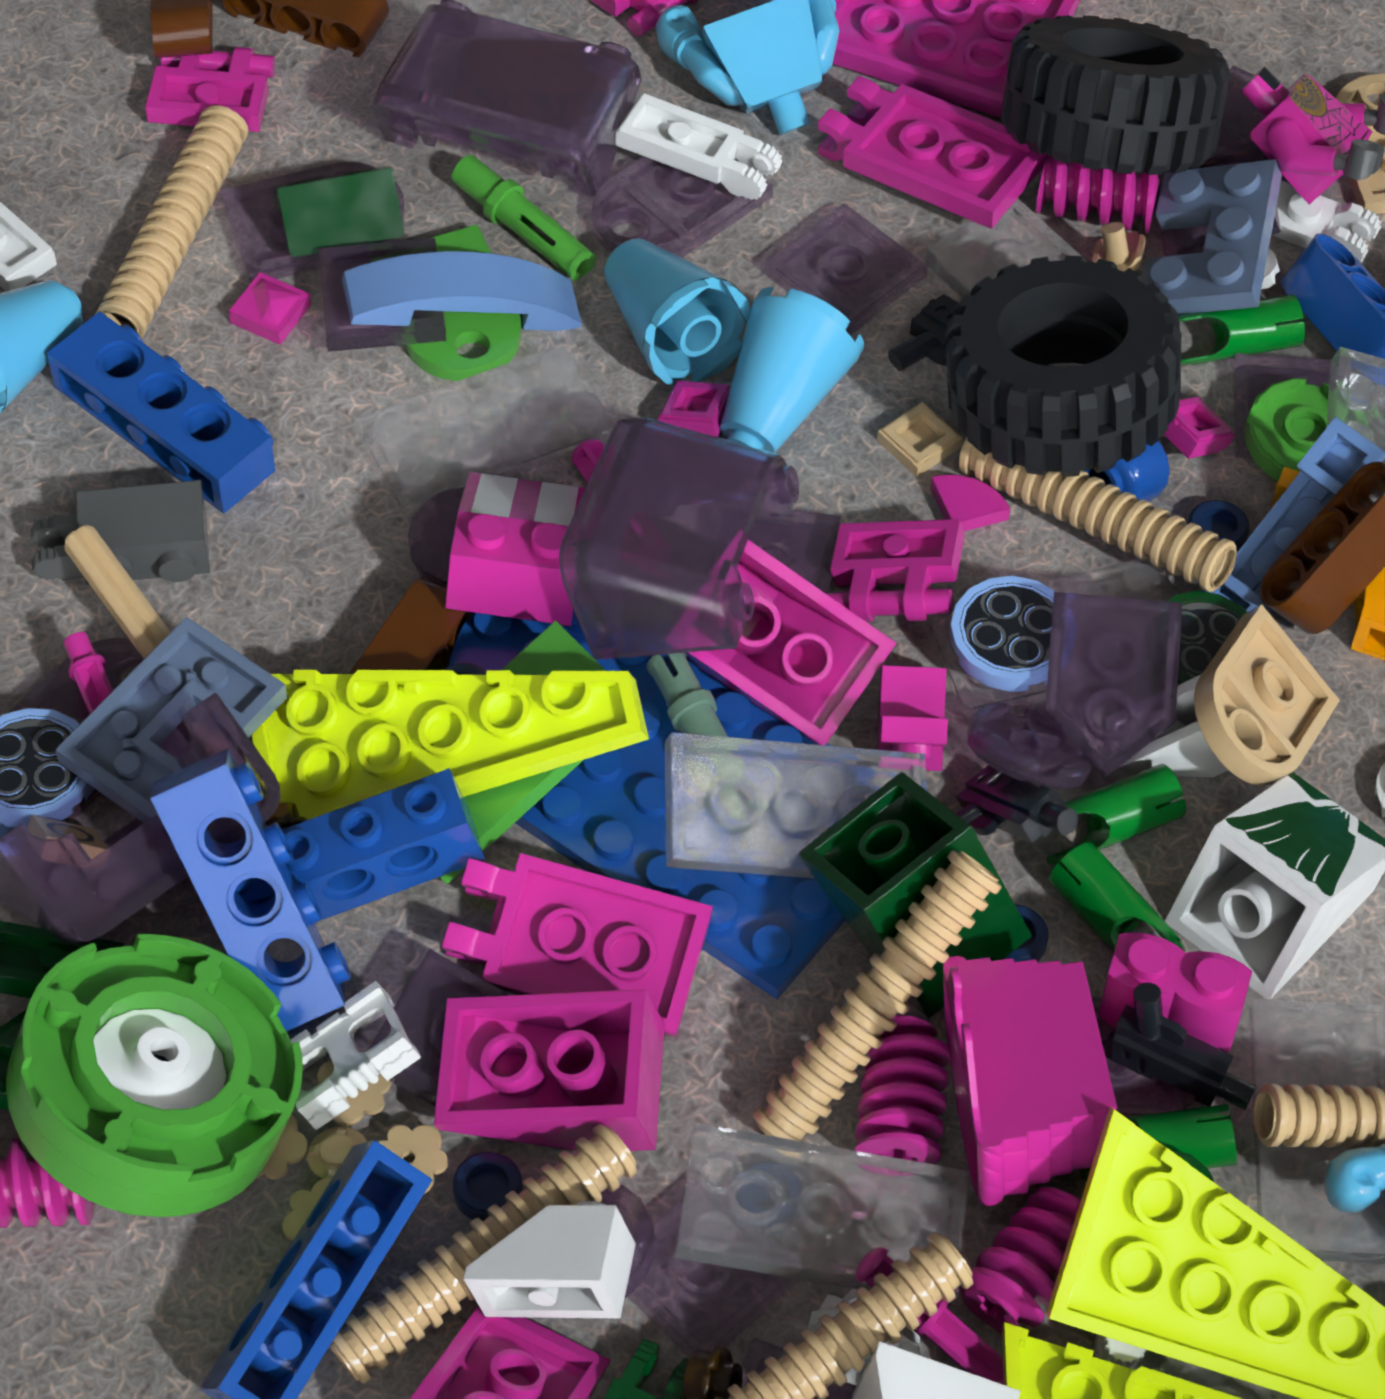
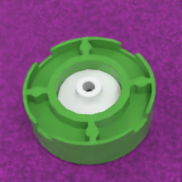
[6,934,303,1217]

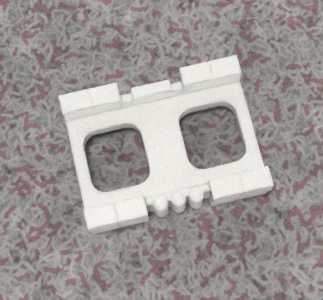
[290,981,421,1130]

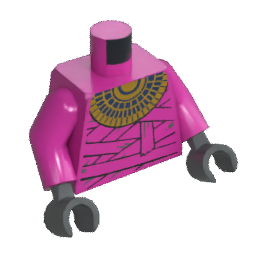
[1240,66,1385,205]

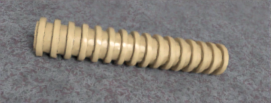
[95,105,249,339]
[959,438,1236,592]
[752,850,1002,1152]
[1253,1084,1385,1148]
[329,1124,637,1384]
[715,1232,973,1399]

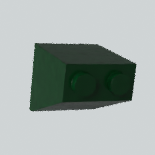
[798,771,1032,1019]

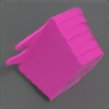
[943,956,1117,1206]

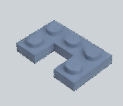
[1143,159,1282,315]
[55,617,287,833]

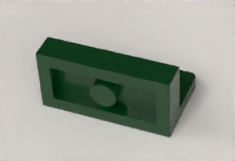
[273,166,404,257]

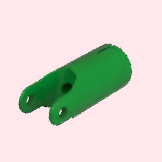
[1178,294,1305,365]
[1046,764,1186,864]
[1049,842,1186,952]
[1080,1104,1237,1181]

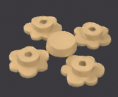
[257,1060,448,1242]

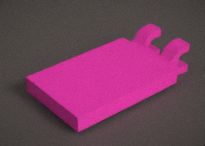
[818,75,1049,229]
[442,853,713,1037]

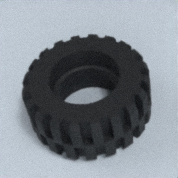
[1001,15,1231,175]
[945,255,1182,477]

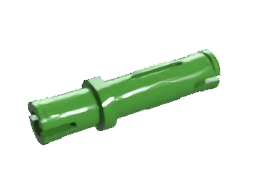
[451,155,597,282]

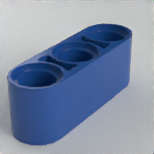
[1280,233,1385,391]

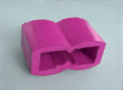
[1098,933,1252,1053]

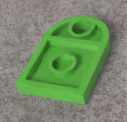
[368,225,521,381]

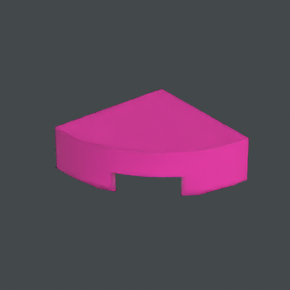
[930,475,1010,531]

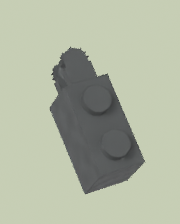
[31,480,210,585]

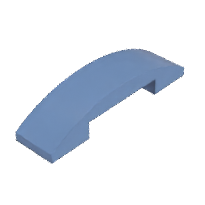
[342,251,582,331]
[1200,416,1385,614]

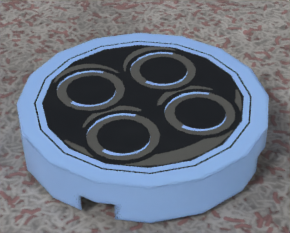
[949,576,1077,692]
[0,708,94,828]

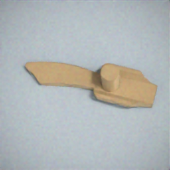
[1092,222,1146,272]

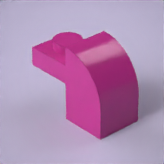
[877,665,948,771]

